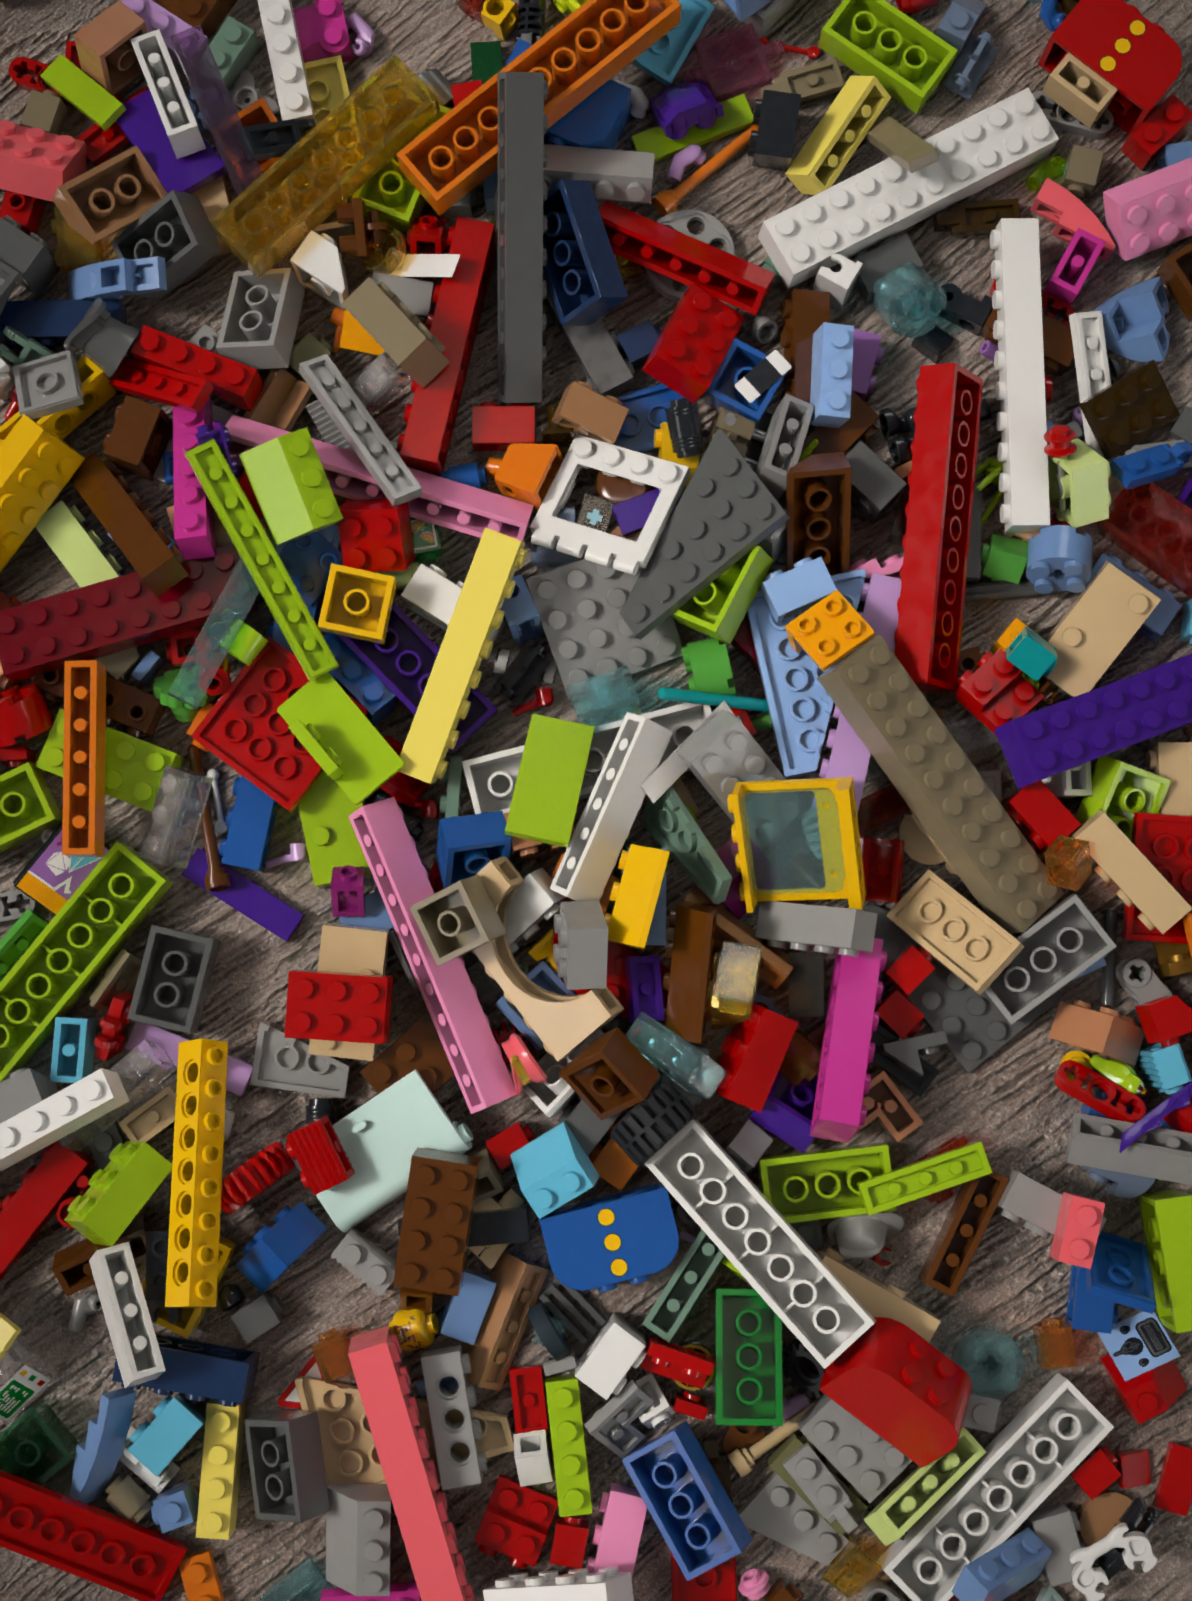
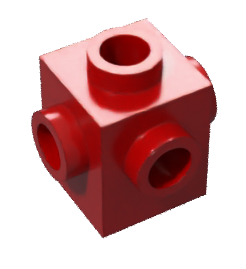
[406,215,450,254]

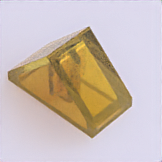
[822,1535,882,1598]

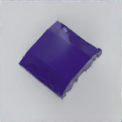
[648,80,724,140]

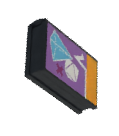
[13,822,111,915]

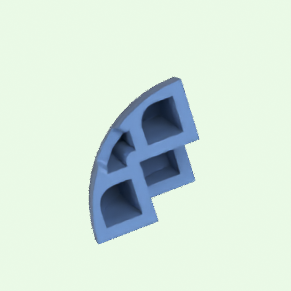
[1094,276,1170,362]

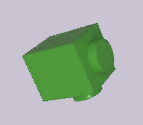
[981,533,1028,584]

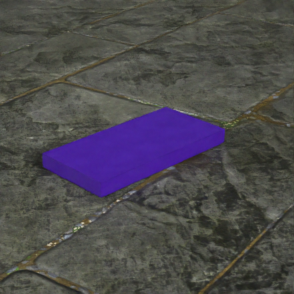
[115,89,227,194]

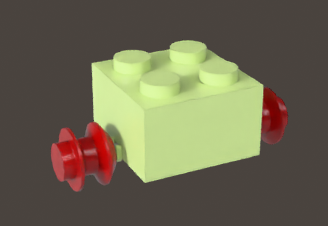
[1044,425,1112,534]

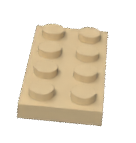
[886,869,1024,995]

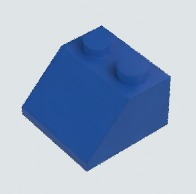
[704,338,788,422]

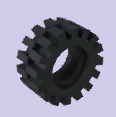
[782,1338,825,1398]

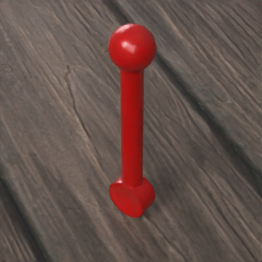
[757,37,820,60]

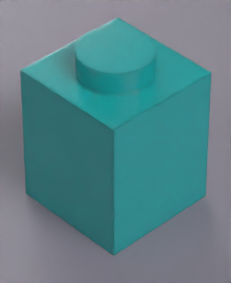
[1005,626,1058,682]

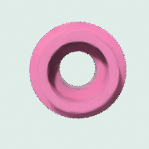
[738,1569,770,1601]

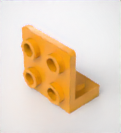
[785,590,875,671]

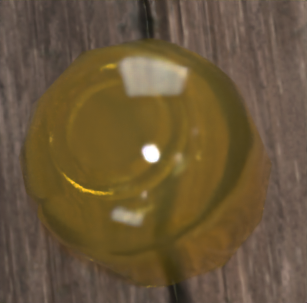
[362,226,407,274]

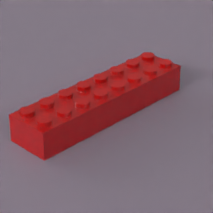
[396,216,496,477]

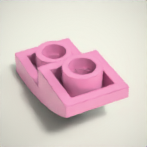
[849,554,904,584]

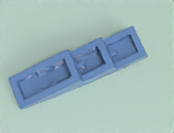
[70,1388,136,1503]

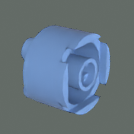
[1026,525,1093,594]

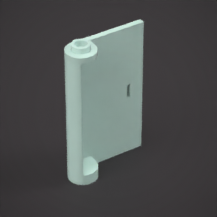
[291,1069,474,1232]

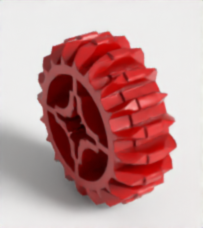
[221,1142,295,1214]

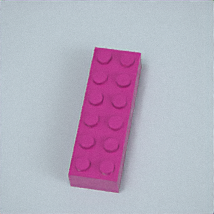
[809,938,887,1143]

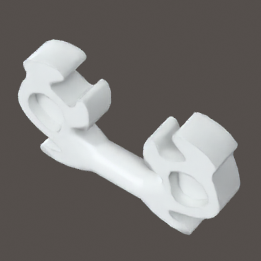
[1069,1522,1157,1601]

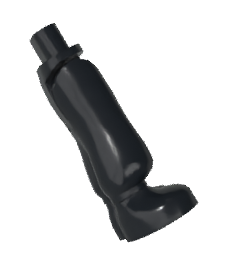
[879,396,991,465]

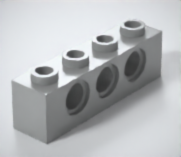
[421,1345,488,1490]

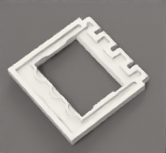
[530,434,691,575]

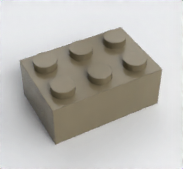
[342,277,450,388]

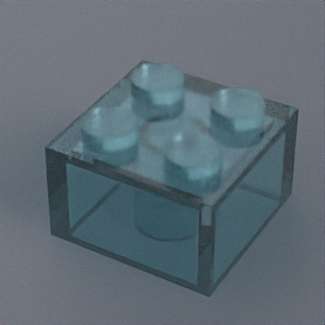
[567,666,640,726]

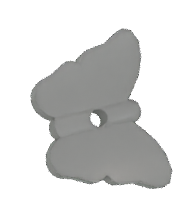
[226,70,281,116]

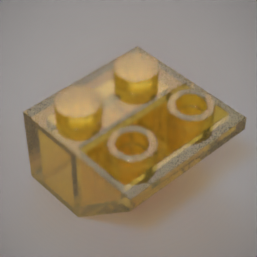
[706,941,762,1030]

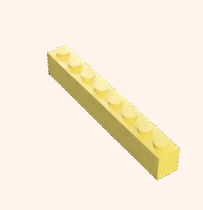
[398,527,527,784]

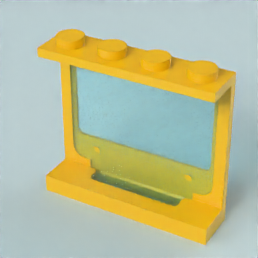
[727,777,866,913]

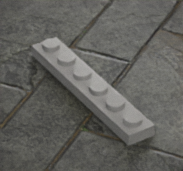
[299,354,422,507]

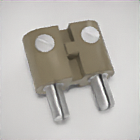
[702,407,767,471]

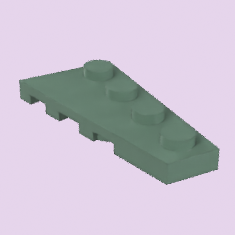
[641,785,732,905]

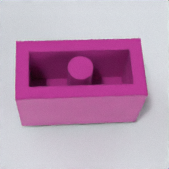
[1044,227,1106,305]

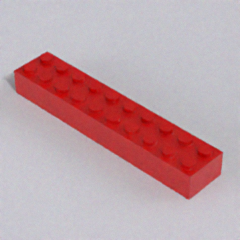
[894,363,983,692]

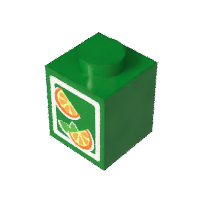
[410,517,444,564]

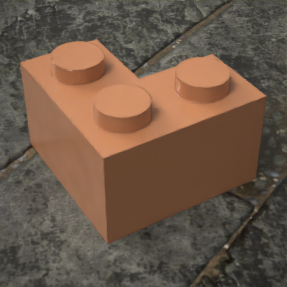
[1048,999,1145,1066]
[860,1069,923,1142]

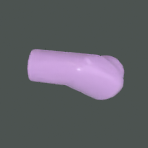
[666,145,706,185]

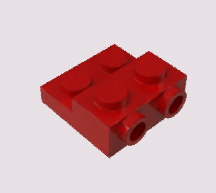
[954,649,1045,735]
[474,1474,558,1569]

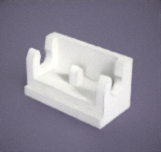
[812,254,863,311]

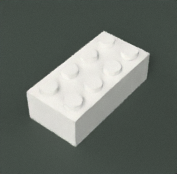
[483,1566,634,1601]

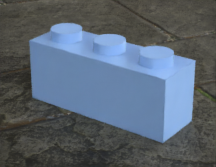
[809,322,854,428]

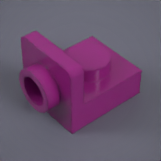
[330,865,366,917]

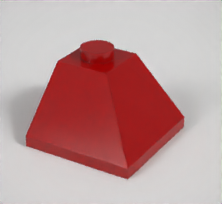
[1099,1353,1188,1425]

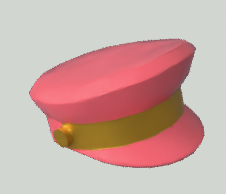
[501,1033,548,1097]

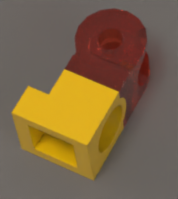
[458,0,518,41]

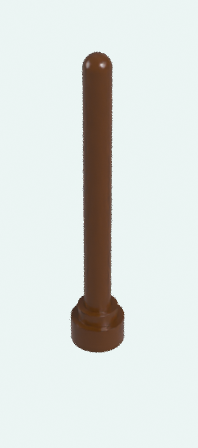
[187,745,231,892]

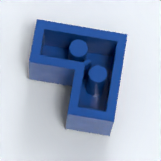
[235,1201,328,1293]

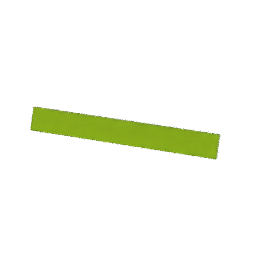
[185,439,339,682]

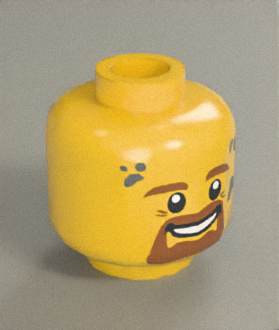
[389,1309,439,1352]

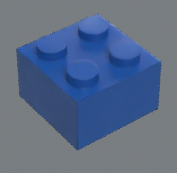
[436,811,512,889]

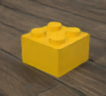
[318,563,397,644]

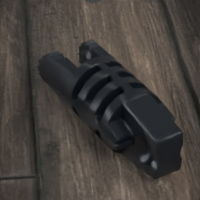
[517,0,546,45]
[1092,1498,1160,1580]

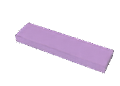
[125,1021,253,1096]

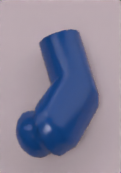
[1039,0,1068,32]

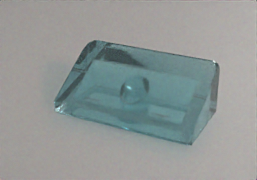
[260,1557,334,1601]

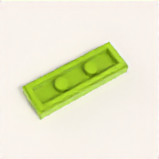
[40,54,127,132]

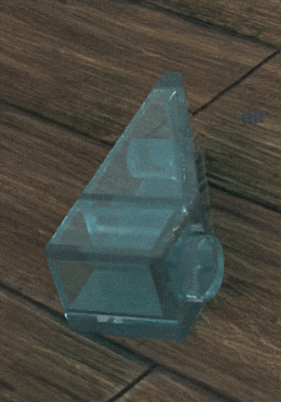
[625,1012,727,1099]

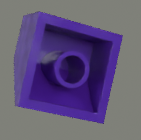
[749,1056,818,1153]

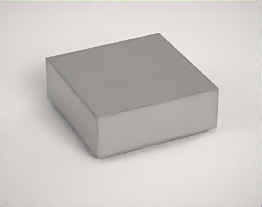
[543,1350,577,1376]

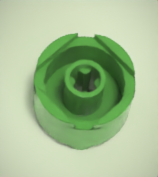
[681,638,737,696]

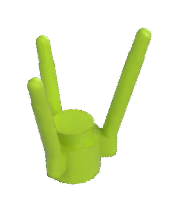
[975,456,1004,528]

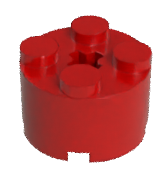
[0,682,54,748]

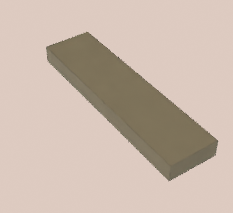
[864,112,939,173]

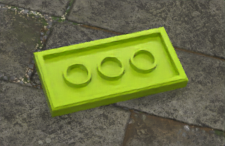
[505,713,595,848]

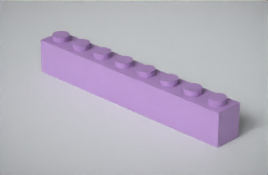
[812,573,901,819]

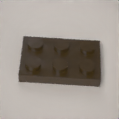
[1079,360,1180,460]

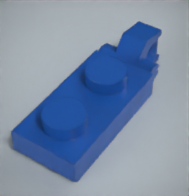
[1110,441,1192,490]

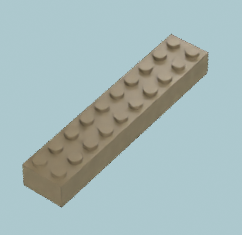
[817,634,1064,934]

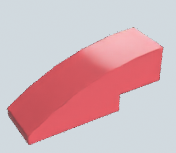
[1030,178,1116,262]

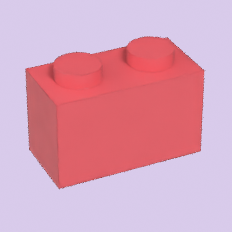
[1049,1191,1105,1269]

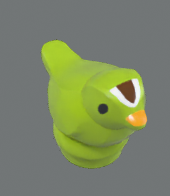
[1090,1055,1146,1094]

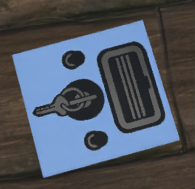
[1097,1311,1180,1382]

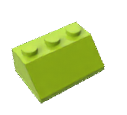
[239,427,343,546]
[1065,756,1172,845]

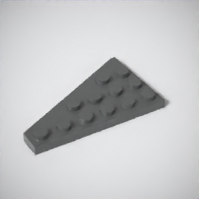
[619,428,790,640]
[863,904,1064,1073]

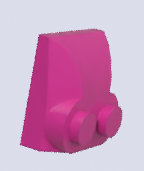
[293,0,354,63]

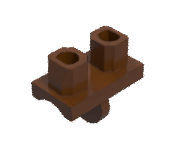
[336,197,389,259]

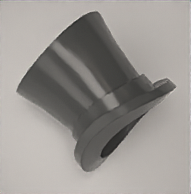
[64,298,141,378]

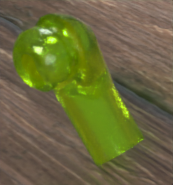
[1026,156,1067,191]

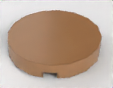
[1078,1490,1133,1547]

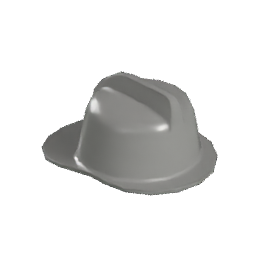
[826,1211,904,1260]

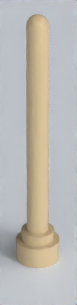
[727,1397,821,1478]

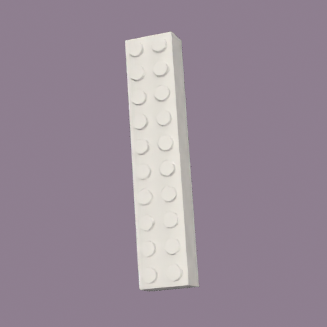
[758,88,1059,289]

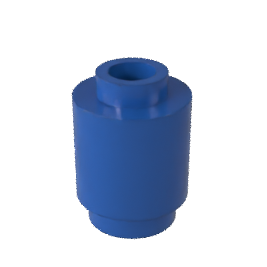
[441,462,488,490]

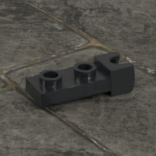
[145,1230,182,1323]

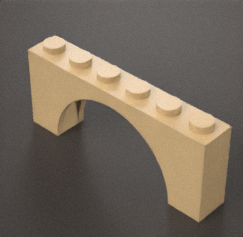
[471,856,624,1062]

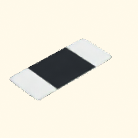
[735,350,792,403]

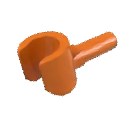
[330,307,344,354]

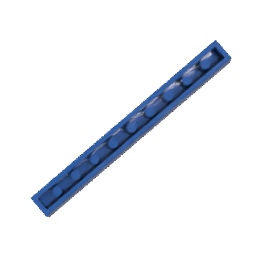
[219,588,326,873]

